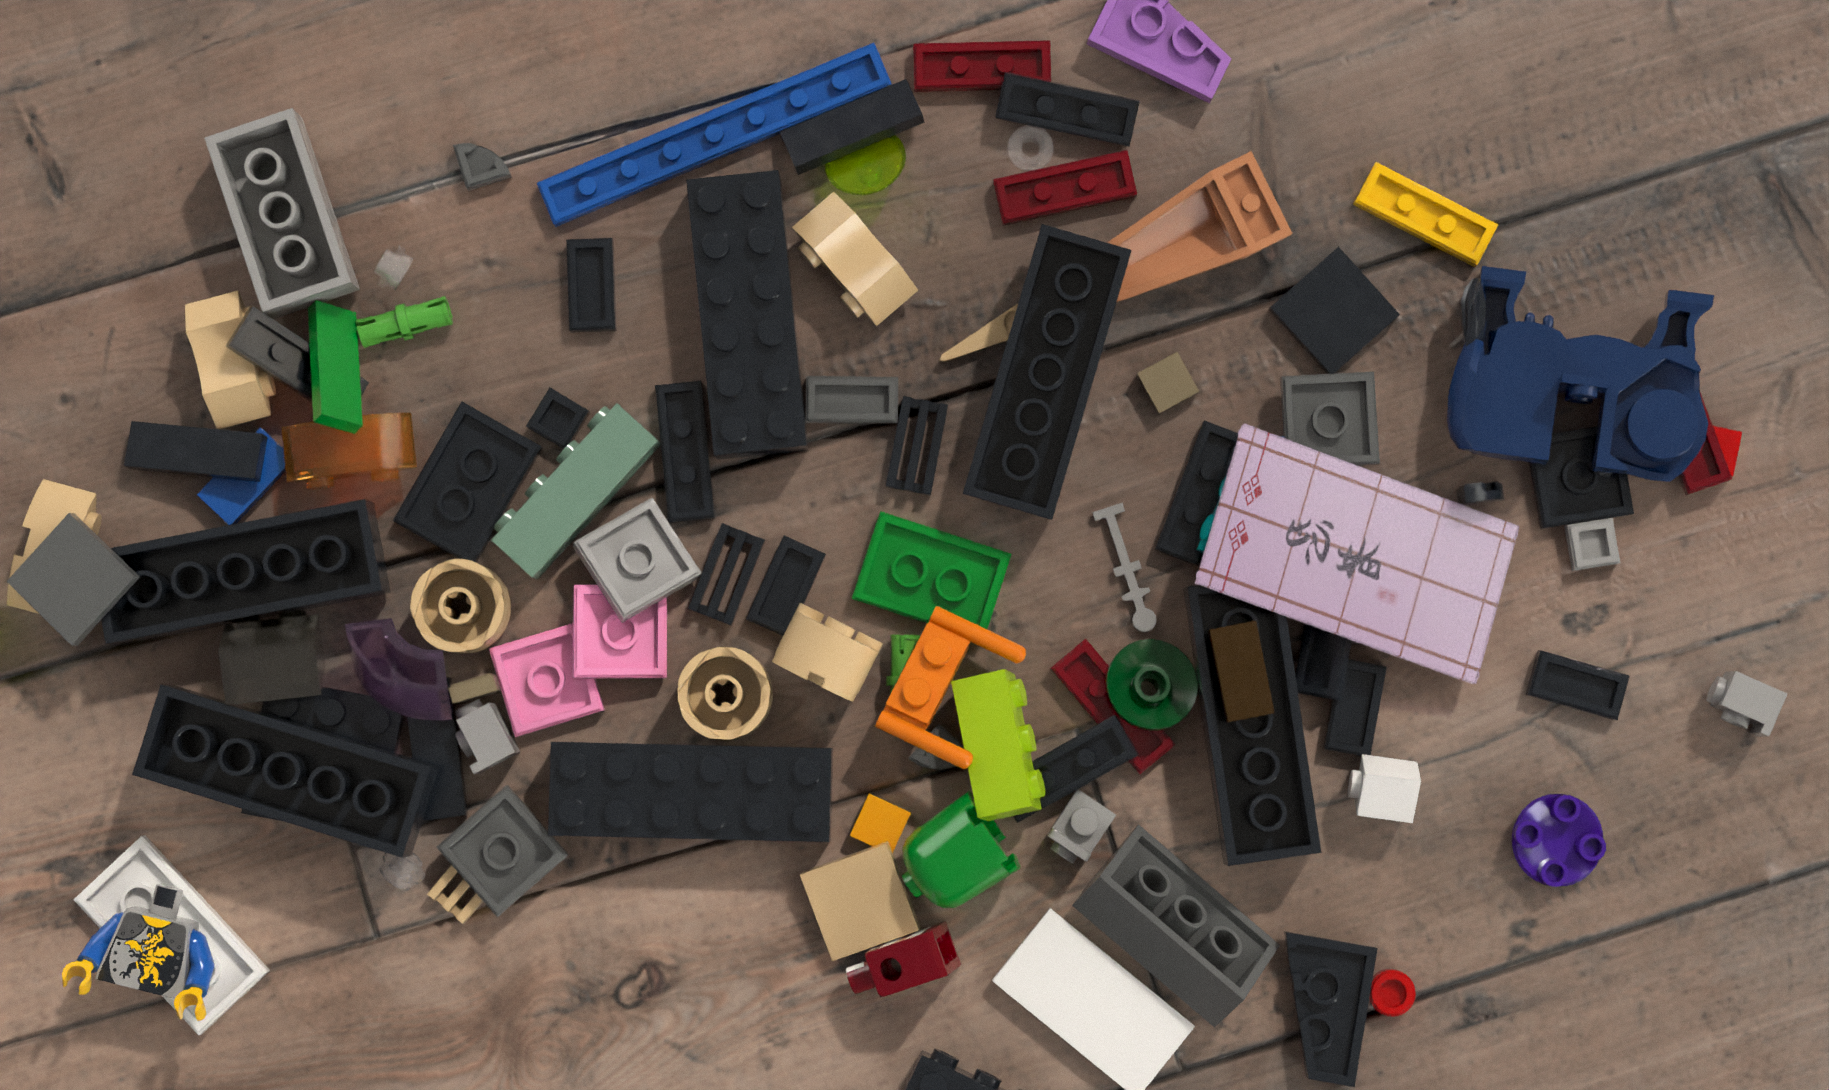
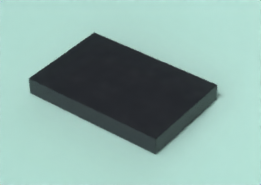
[393,401,543,563]

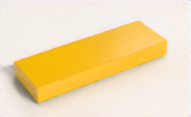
[1353,162,1498,267]

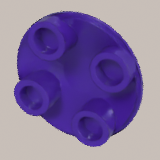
[1512,794,1606,887]

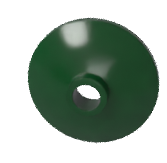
[1106,639,1198,730]

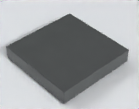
[1280,371,1380,466]
[6,513,140,646]
[436,785,569,917]

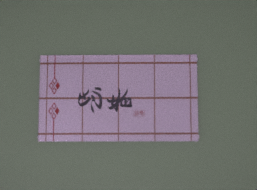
[1195,424,1520,684]

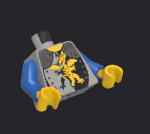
[62,884,215,1021]

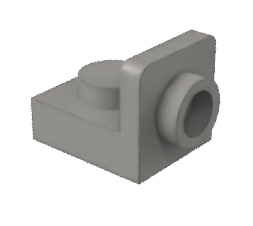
[1047,789,1116,864]

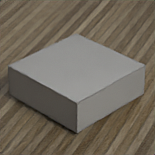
[1564,518,1620,571]

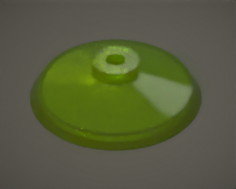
[825,135,906,195]

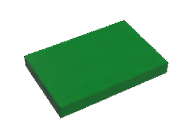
[852,511,1012,629]

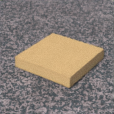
[800,841,920,961]

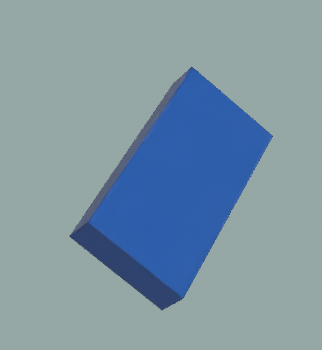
[197,428,296,525]

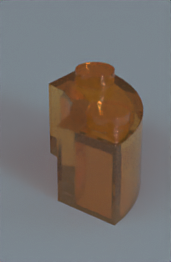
[281,412,417,490]

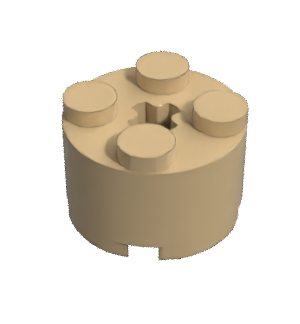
[410,559,511,654]
[772,603,883,702]
[677,647,773,740]

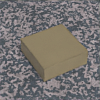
[1136,352,1199,415]
[448,673,501,704]

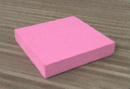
[573,585,667,679]
[489,623,605,737]

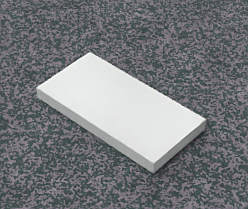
[73,835,270,1035]
[992,908,1195,1090]

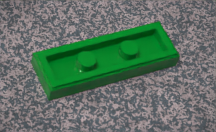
[308,300,363,434]

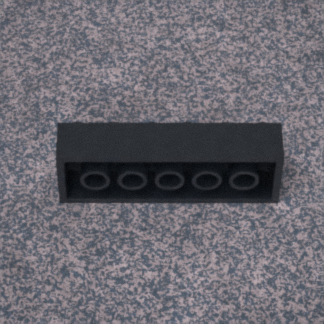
[686,170,809,460]
[963,224,1132,520]
[101,499,391,646]
[1183,585,1322,866]
[132,684,440,858]
[548,742,833,842]

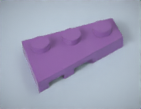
[1087,0,1231,103]

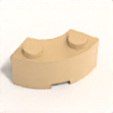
[792,192,918,326]
[185,291,276,429]
[7,479,102,614]

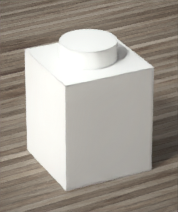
[1348,754,1421,823]

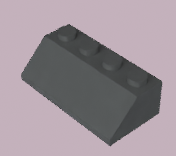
[1072,824,1280,1028]

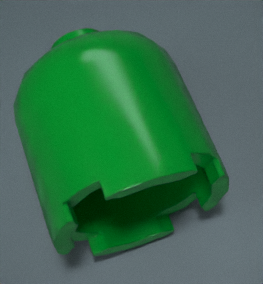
[902,791,1021,908]

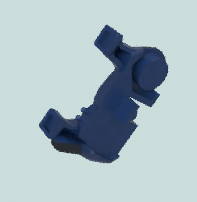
[1447,266,1714,482]

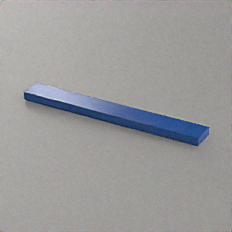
[537,43,892,227]

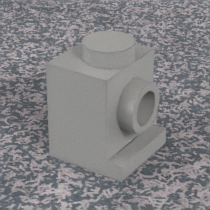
[1706,671,1787,737]
[455,699,520,774]

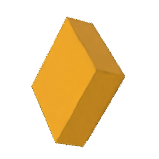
[850,793,911,853]

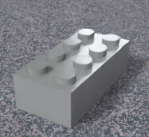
[204,108,360,319]

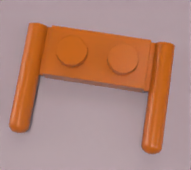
[875,606,1026,769]

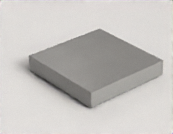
[573,498,701,623]

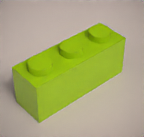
[951,669,1045,821]

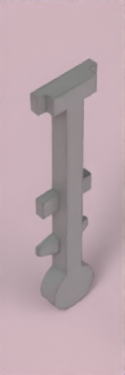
[1092,502,1157,632]

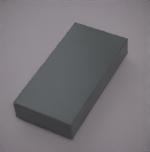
[806,376,898,424]

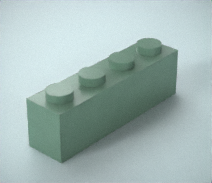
[491,403,661,580]

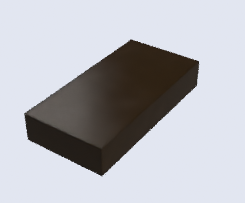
[1208,621,1275,722]

